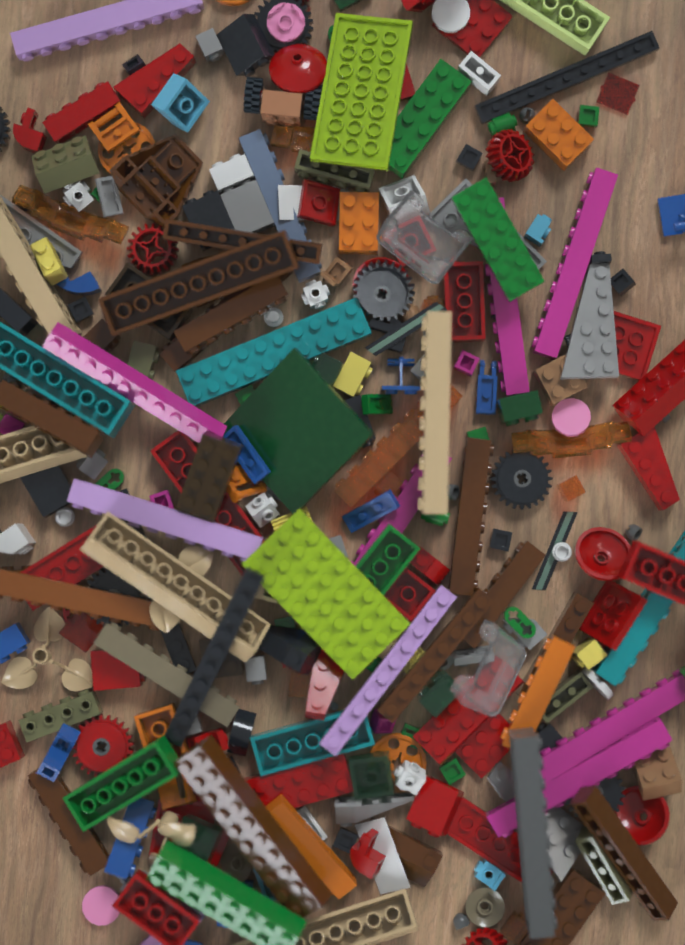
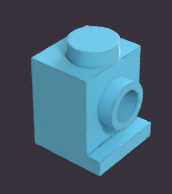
[524,214,552,247]
[473,859,506,891]

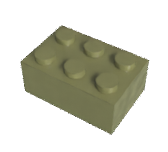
[31,135,99,194]

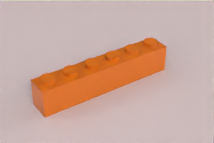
[500,635,575,748]
[265,794,357,899]

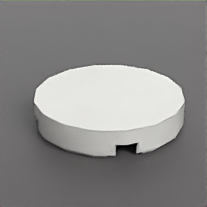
[431,0,470,33]
[582,668,613,700]

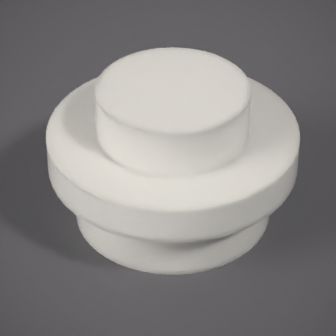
[264,308,283,327]
[55,507,75,527]
[552,542,572,562]

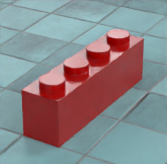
[42,81,123,144]

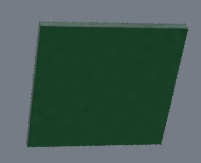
[224,348,374,514]

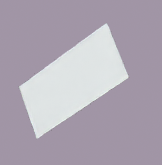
[278,185,348,221]
[355,817,411,895]

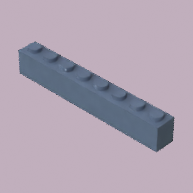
[239,129,322,283]

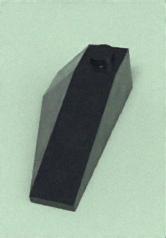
[258,625,322,676]

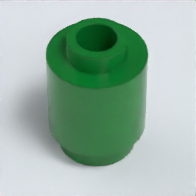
[487,112,518,137]
[421,512,450,527]

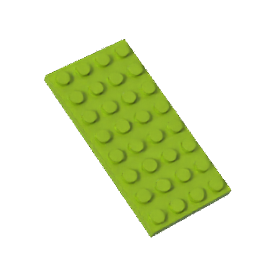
[310,13,413,170]
[242,508,410,679]

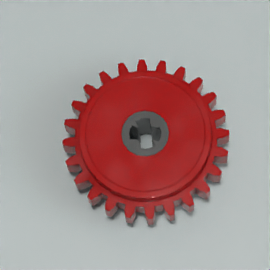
[72,714,134,777]

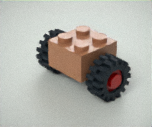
[243,77,323,129]

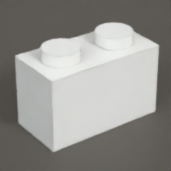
[458,51,501,96]
[209,154,255,194]

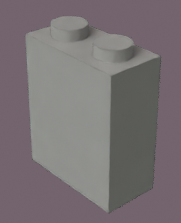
[220,179,275,233]

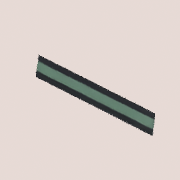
[365,302,447,356]
[532,511,578,590]

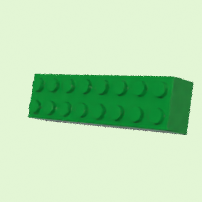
[146,840,307,945]

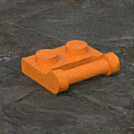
[88,102,140,153]
[227,465,267,503]
[158,773,197,810]

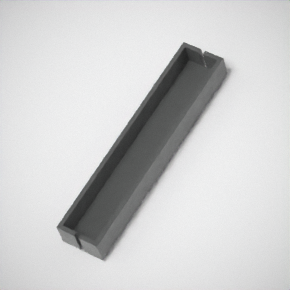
[509,727,558,939]

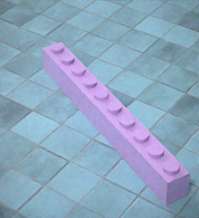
[10,0,204,61]
[67,479,264,561]
[319,585,457,756]

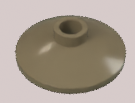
[221,843,253,882]
[465,887,505,927]

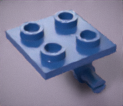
[657,194,685,237]
[381,357,421,395]

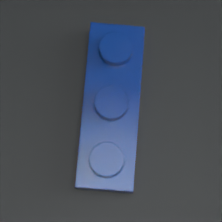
[223,425,271,484]
[342,489,400,533]

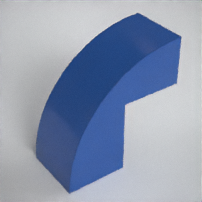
[57,271,102,296]
[37,723,81,782]

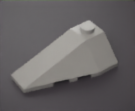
[335,793,414,827]

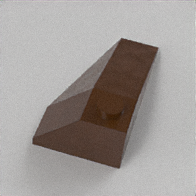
[370,817,443,887]

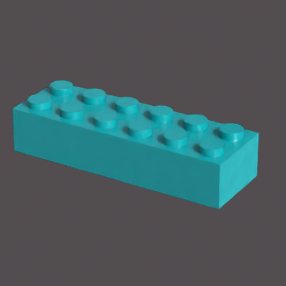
[250,710,375,776]

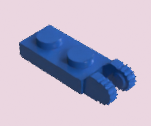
[476,360,498,415]

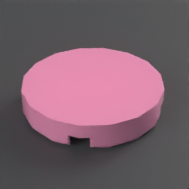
[267,2,305,43]
[552,398,591,437]
[82,885,120,926]

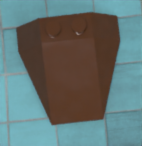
[110,134,203,227]

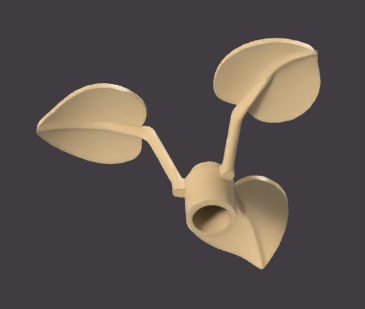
[150,546,213,633]
[1,607,93,692]
[107,811,195,866]

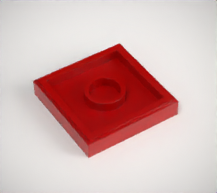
[297,179,341,227]

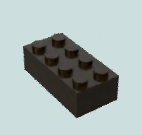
[105,262,193,341]
[176,431,243,522]

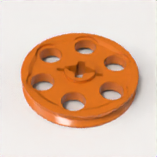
[98,122,155,174]
[368,733,426,793]

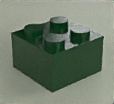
[496,390,543,427]

